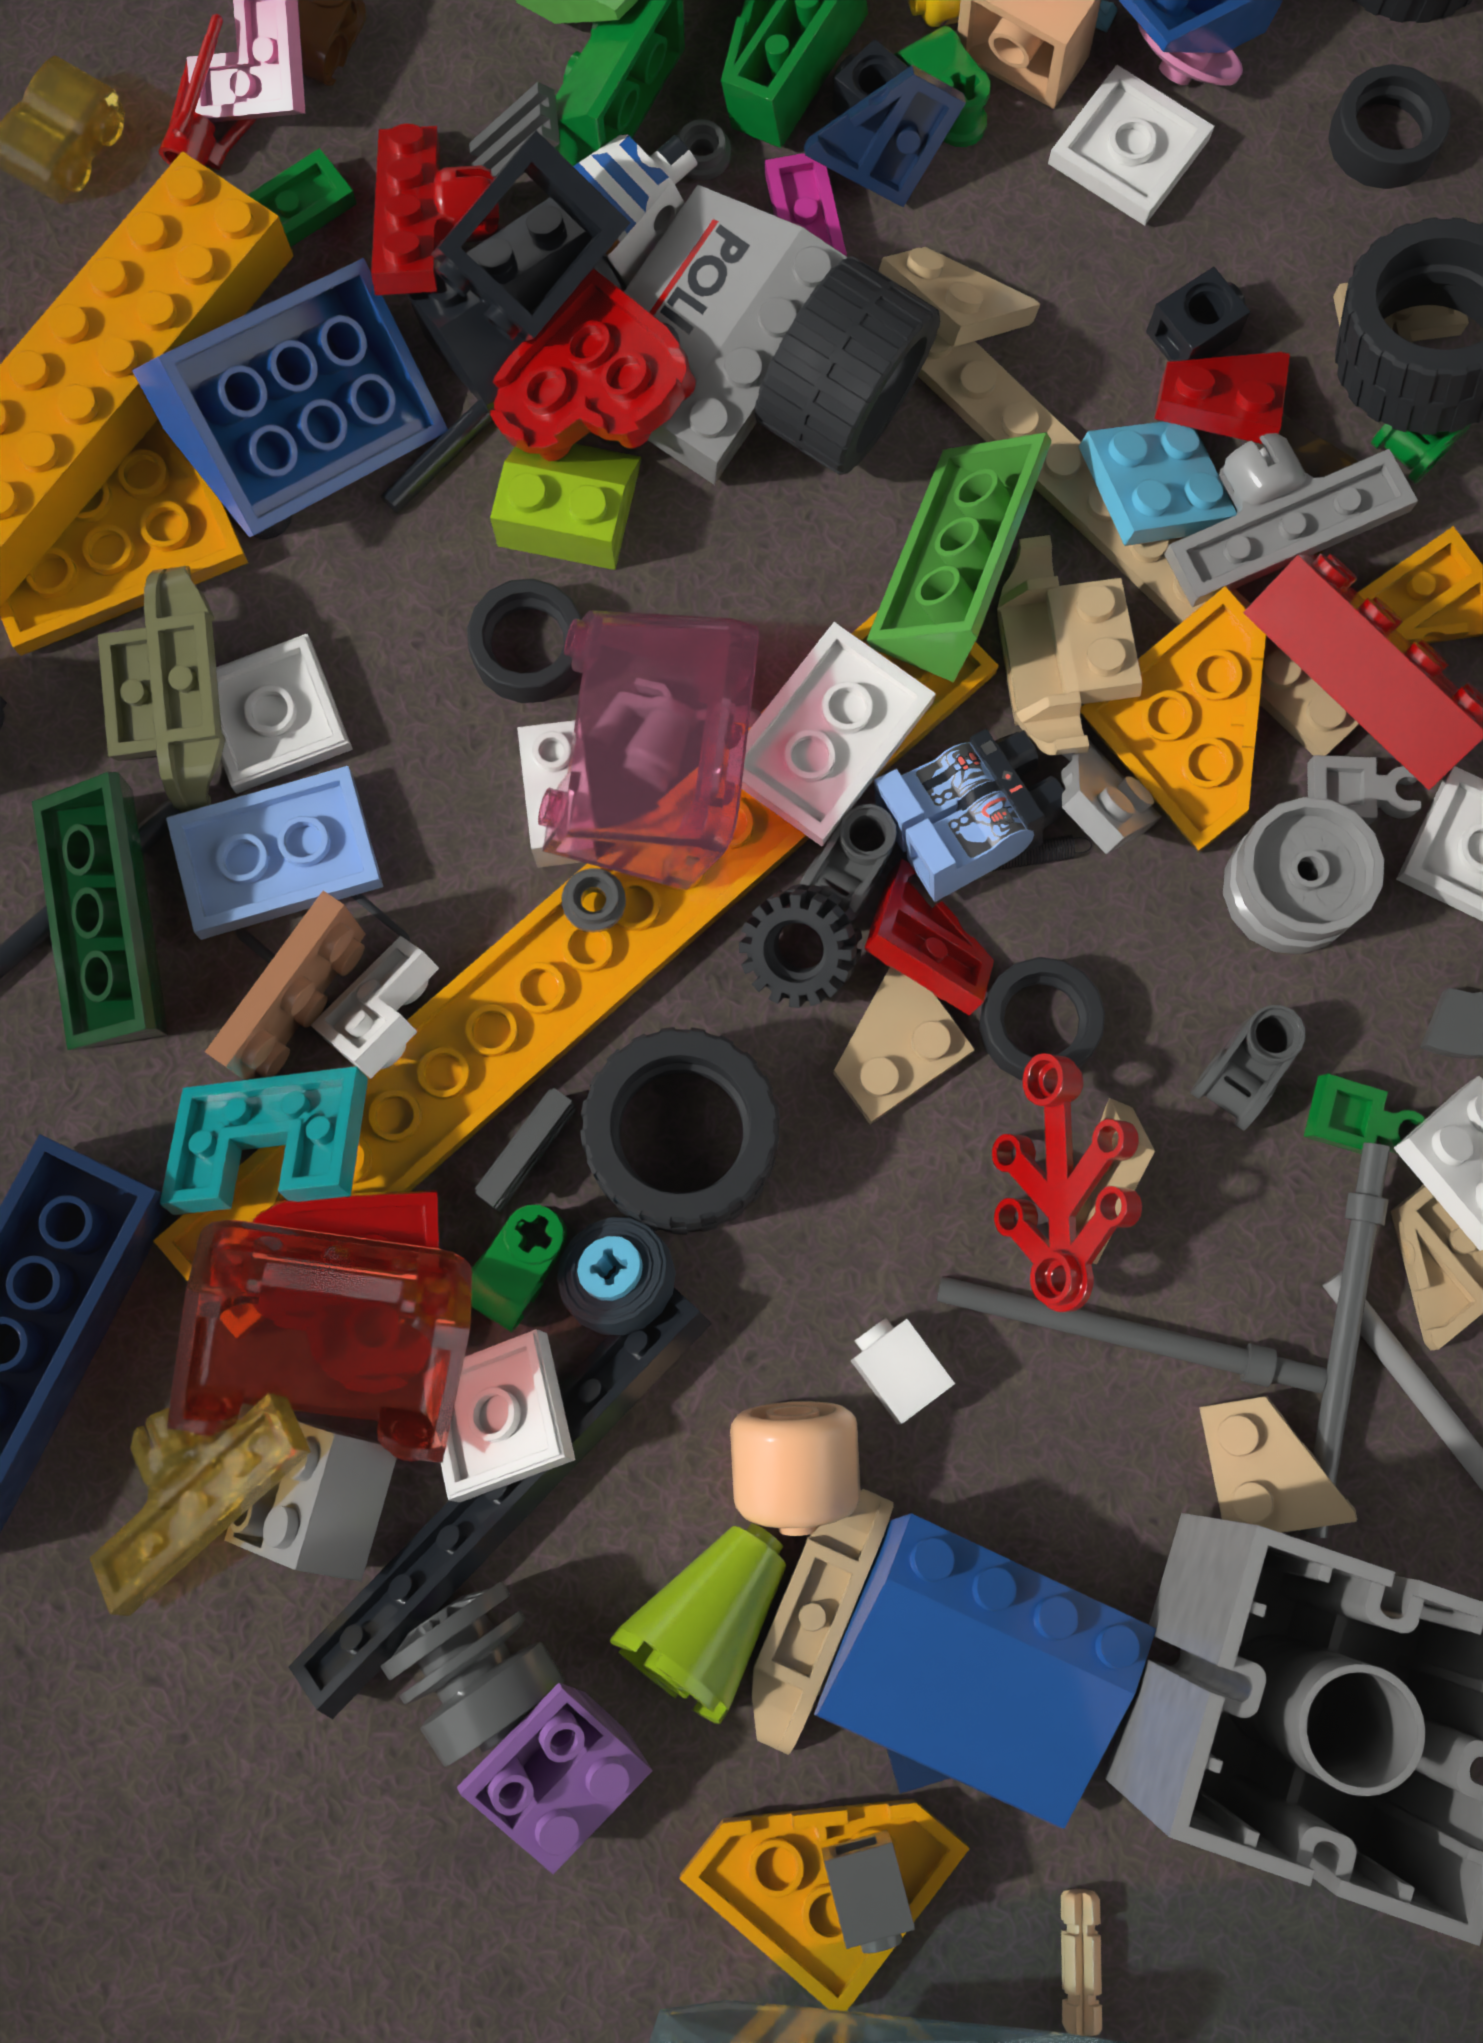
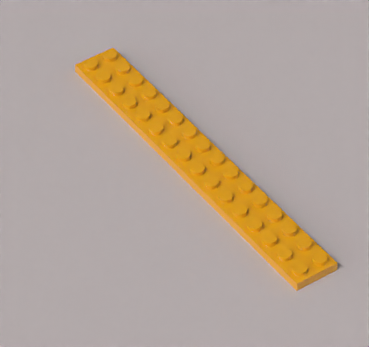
[153,611,999,1340]

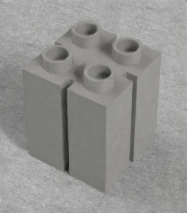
[1104,1513,1483,1946]

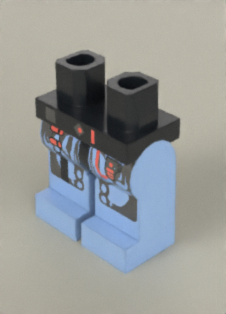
[874,729,1067,902]

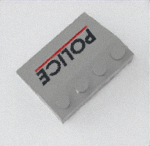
[624,185,848,485]

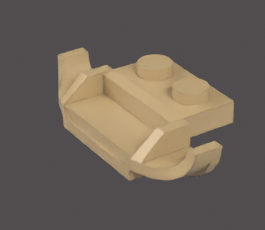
[997,535,1142,755]
[752,1489,893,1755]

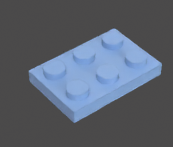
[166,766,383,940]

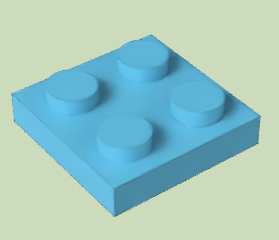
[1079,422,1237,546]

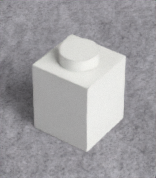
[850,1318,955,1424]

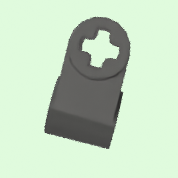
[799,804,896,925]
[1190,1005,1305,1131]

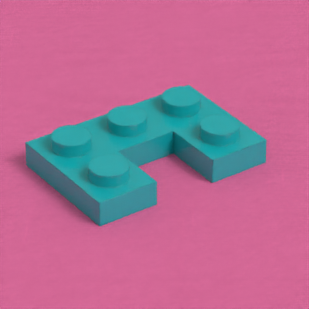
[160,1066,368,1215]

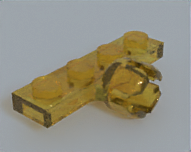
[89,1393,311,1616]

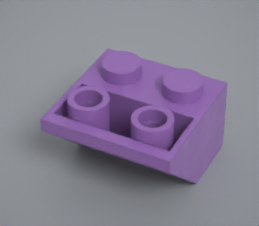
[457,1683,653,1874]

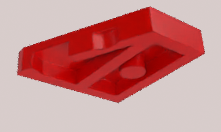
[1154,352,1290,444]
[864,859,994,1016]

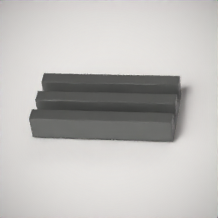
[469,82,560,181]
[475,1088,576,1212]

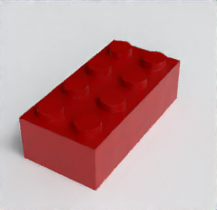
[1243,554,1483,790]

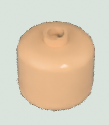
[730,1401,861,1536]

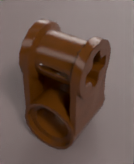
[298,0,367,86]

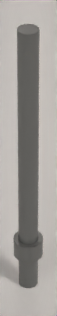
[1300,1142,1390,1538]
[936,1276,1327,1394]

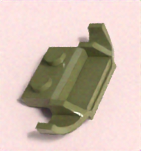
[98,566,226,813]

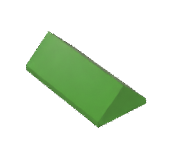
[866,432,1052,682]

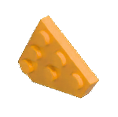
[1080,586,1266,853]
[679,1799,970,2019]

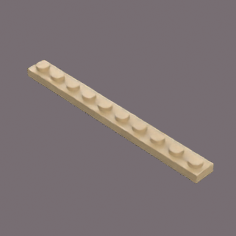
[918,333,1360,756]

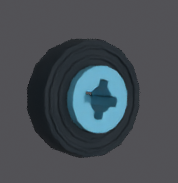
[557,1217,676,1335]

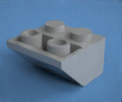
[224,1411,399,1582]

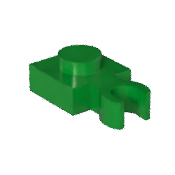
[1303,1074,1425,1154]

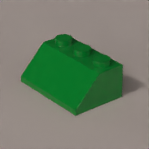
[542,0,685,166]

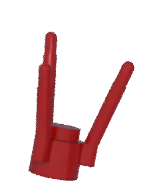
[158,14,257,170]

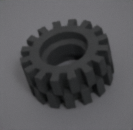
[739,884,862,1008]

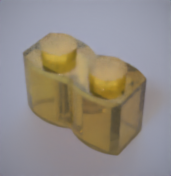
[0,55,125,204]

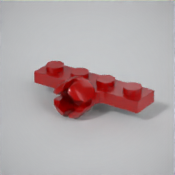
[371,123,499,295]

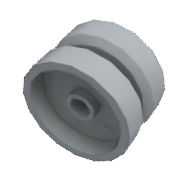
[1223,797,1384,955]

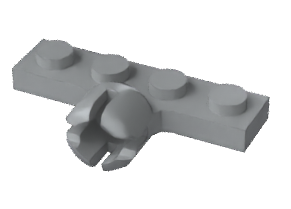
[1164,433,1418,607]

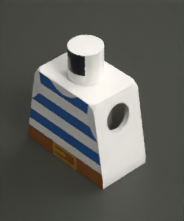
[573,135,698,287]

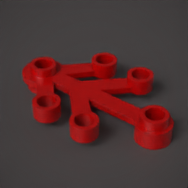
[992,1053,1142,1312]

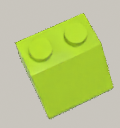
[490,444,641,570]

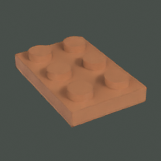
[205,891,366,1080]

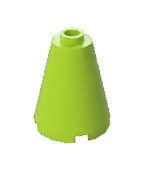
[609,1523,786,1724]

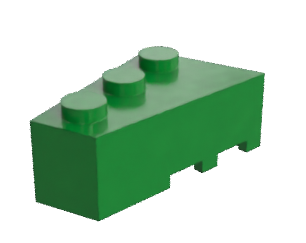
[721,0,868,148]

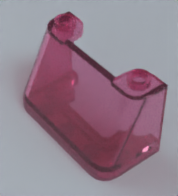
[538,610,759,890]

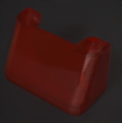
[167,1220,472,1463]

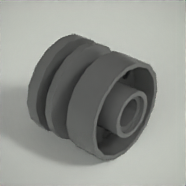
[380,1581,566,1767]

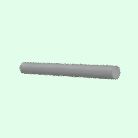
[1322,1270,1483,1491]

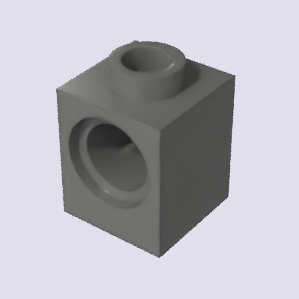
[821,1830,915,1953]

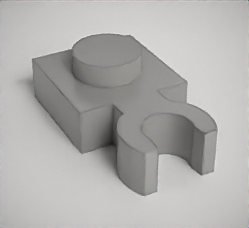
[1307,755,1421,825]

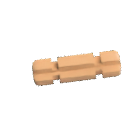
[1061,1889,1102,2037]

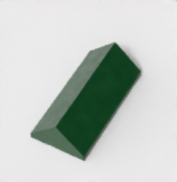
[32,772,168,1050]

